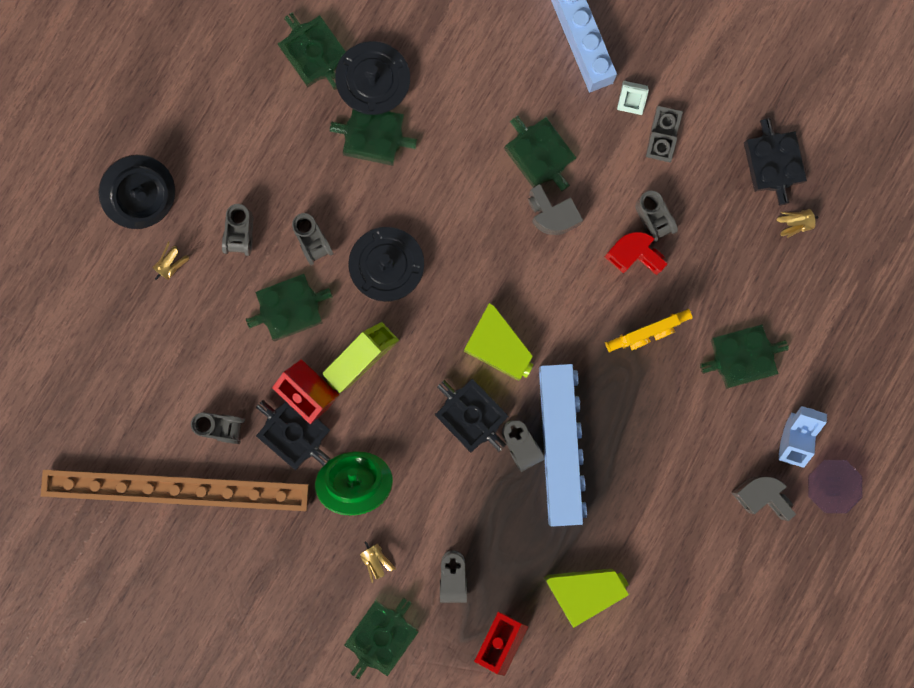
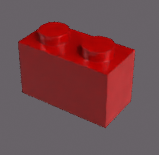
[272,359,339,424]
[474,612,528,676]

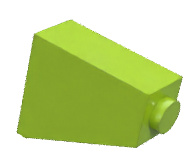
[464,303,534,381]
[322,322,399,393]
[544,569,629,628]

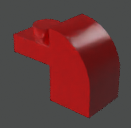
[604,232,668,275]

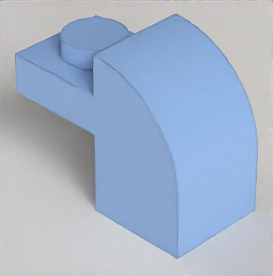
[779,406,827,468]

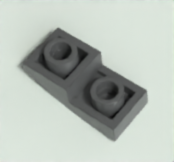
[645,106,683,163]

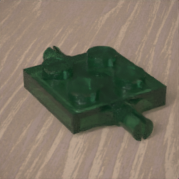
[277,13,346,90]
[330,109,418,166]
[504,115,576,192]
[246,274,333,342]
[700,324,789,389]
[344,597,419,679]

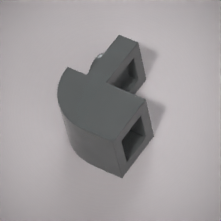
[528,184,583,235]
[731,476,796,521]

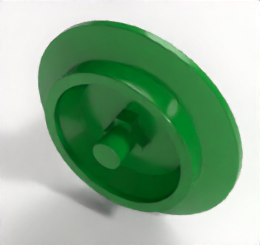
[315,451,393,516]

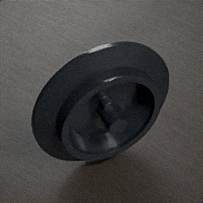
[335,41,410,115]
[98,154,175,229]
[348,227,424,302]

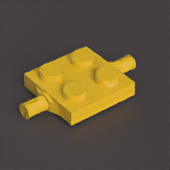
[605,309,693,353]

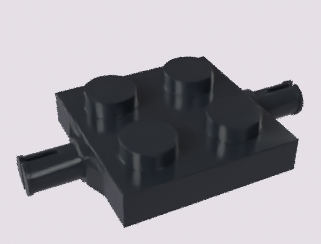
[744,118,807,206]
[435,378,509,453]
[256,400,331,471]

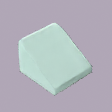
[617,81,649,115]

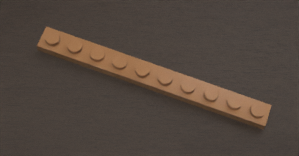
[41,470,309,511]

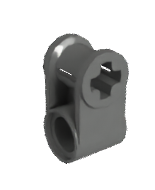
[635,191,678,243]
[222,204,254,256]
[292,213,334,266]
[191,413,245,444]
[502,420,544,472]
[440,550,467,603]

